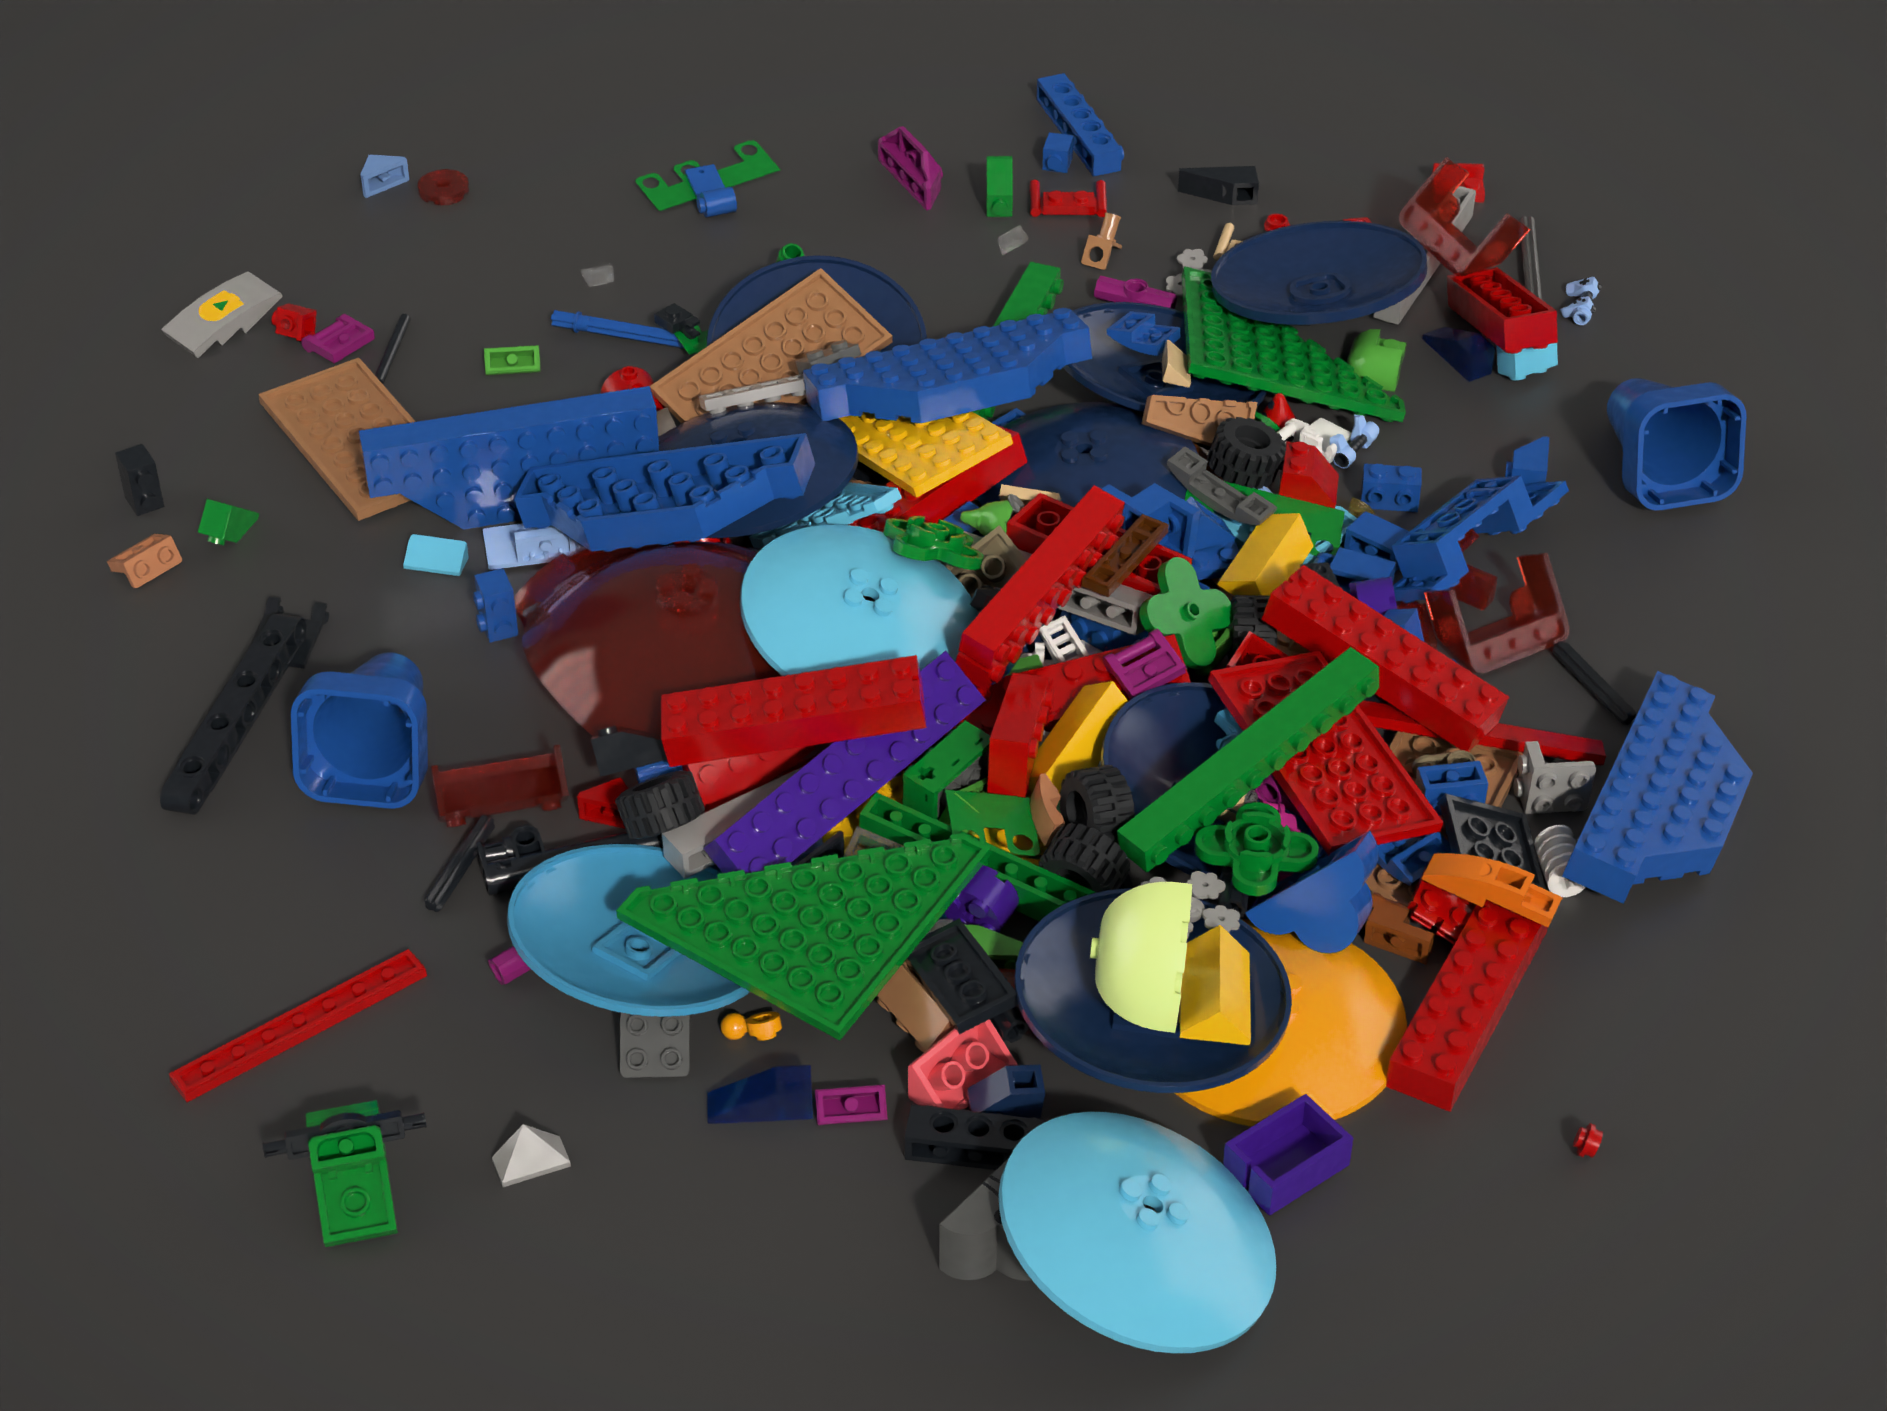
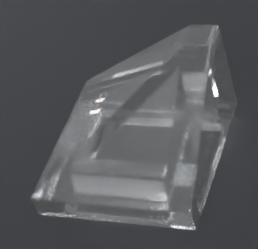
[998,225,1029,255]
[581,264,614,287]

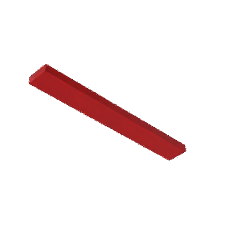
[1358,700,1606,766]
[169,949,427,1102]

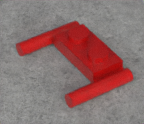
[1030,179,1107,217]

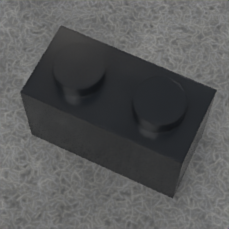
[115,443,165,516]

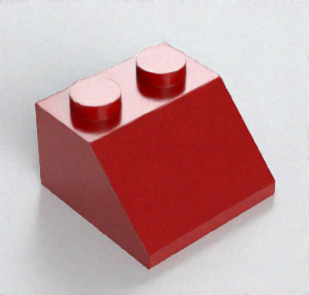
[1278,441,1339,509]

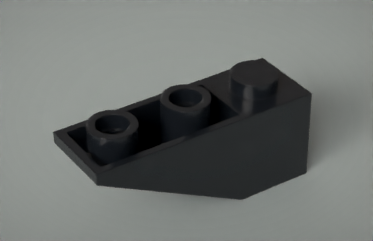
[1178,166,1259,205]

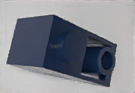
[967,1065,1045,1118]

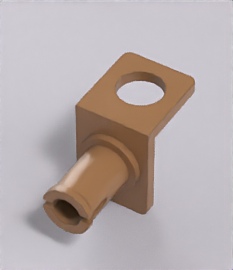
[1081,212,1122,270]

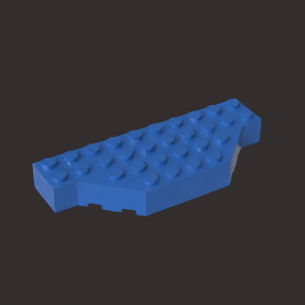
[803,308,1092,423]
[359,386,659,529]
[514,433,815,552]
[1562,671,1753,904]

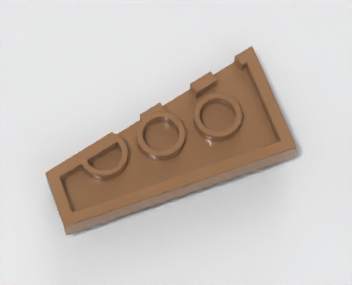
[1141,395,1258,447]

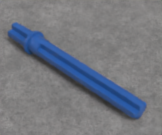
[551,310,685,349]

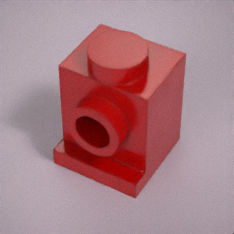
[271,303,317,341]

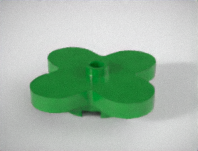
[883,516,984,570]
[1139,557,1233,670]
[1194,802,1319,896]

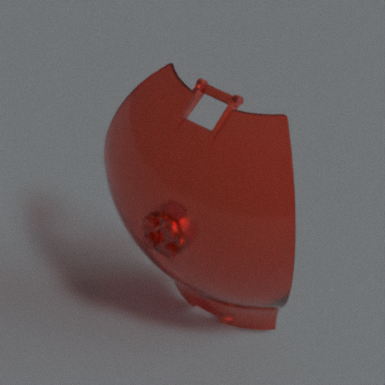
[514,542,782,736]

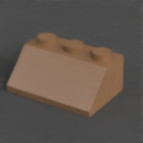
[877,961,954,1053]

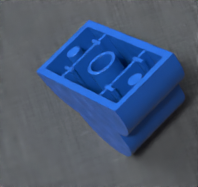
[1245,830,1379,953]

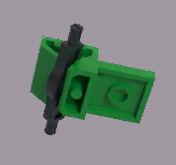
[262,1100,427,1247]

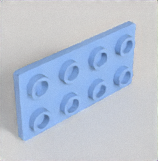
[483,523,605,570]

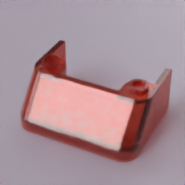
[1399,157,1530,276]
[1424,553,1570,673]
[431,745,569,828]

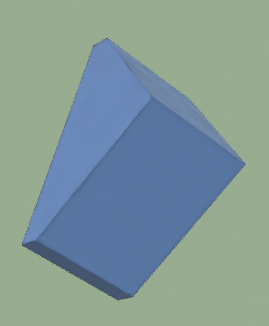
[360,155,409,198]

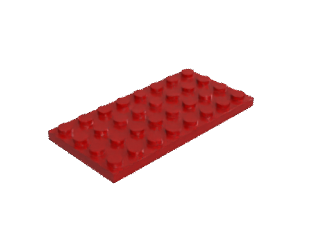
[1208,651,1444,856]

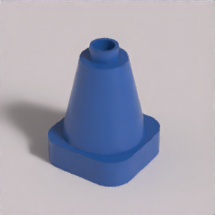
[1607,378,1747,511]
[291,653,428,809]

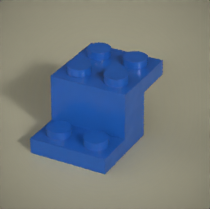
[1102,483,1201,558]

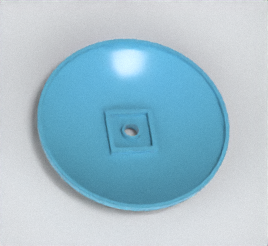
[740,525,979,676]
[999,1112,1276,1354]

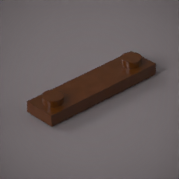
[1082,514,1169,597]

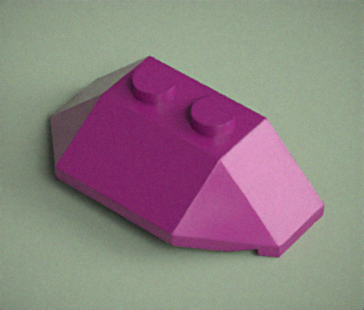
[878,126,943,211]

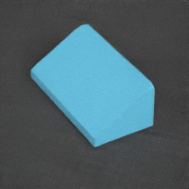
[403,534,469,576]

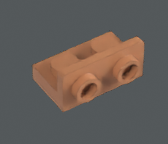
[107,534,182,588]

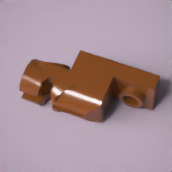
[1363,892,1434,965]

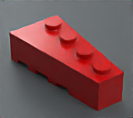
[987,673,1055,798]
[682,745,815,815]

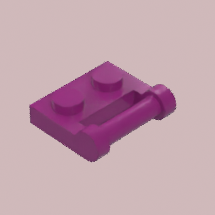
[301,314,375,364]
[1102,629,1186,700]

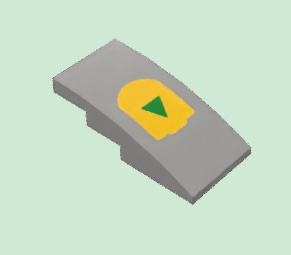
[161,271,283,358]

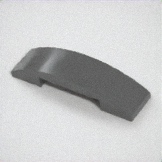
[1167,446,1277,525]

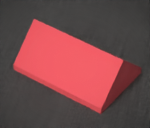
[908,1019,1018,1110]

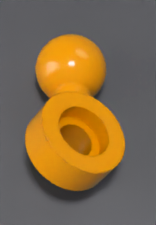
[721,1012,782,1041]

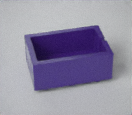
[1223,1094,1353,1216]

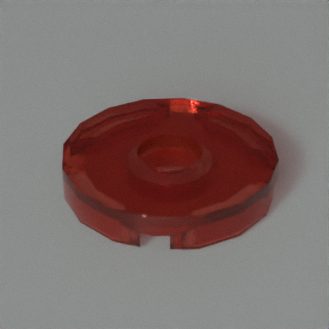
[418,169,469,205]

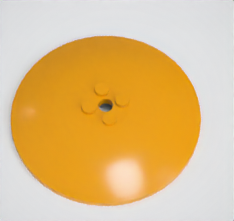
[1174,918,1407,1127]

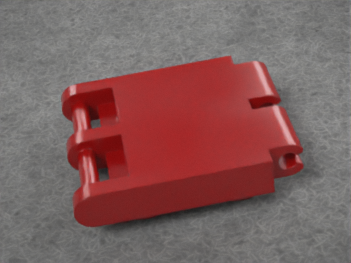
[1407,859,1476,944]

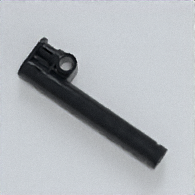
[475,825,663,896]

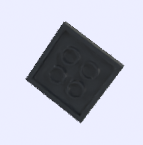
[1439,794,1546,889]

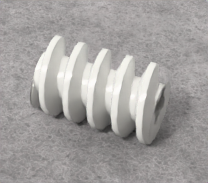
[1534,825,1585,897]

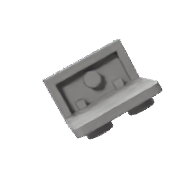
[1513,741,1596,814]

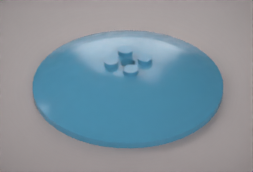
[507,844,750,1017]

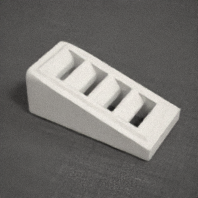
[1039,615,1089,664]

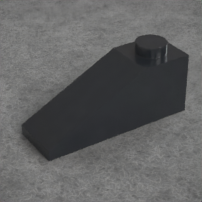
[590,725,667,776]

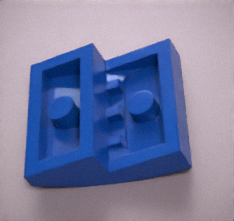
[1106,311,1181,356]
[1377,832,1451,886]

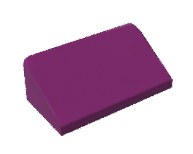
[815,1085,888,1125]

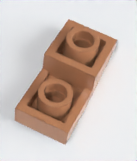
[1030,773,1065,847]

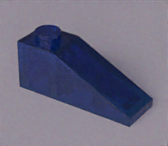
[1422,327,1495,382]
[707,1065,813,1124]

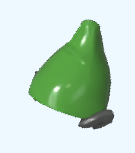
[960,494,1025,537]

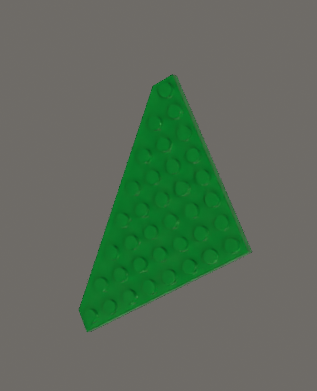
[1181,266,1406,423]
[616,833,991,1041]

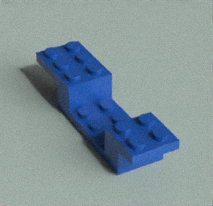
[1391,476,1569,603]

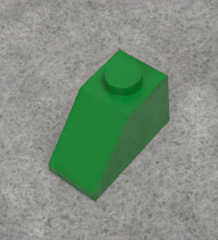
[986,156,1013,217]
[198,499,260,546]

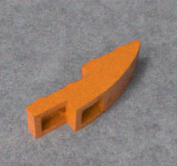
[1421,853,1562,927]

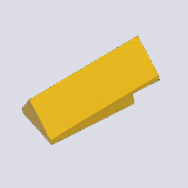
[1217,513,1313,596]
[1028,681,1129,794]
[1179,925,1251,1045]

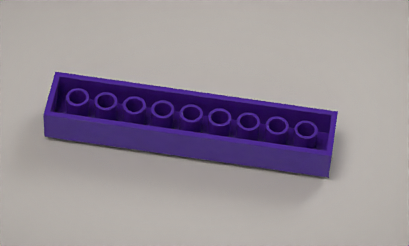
[703,651,986,874]

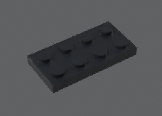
[905,918,1018,1034]

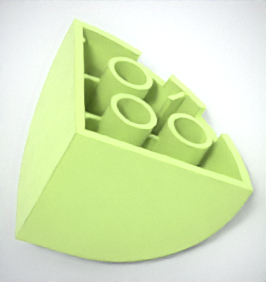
[1090,882,1192,1033]

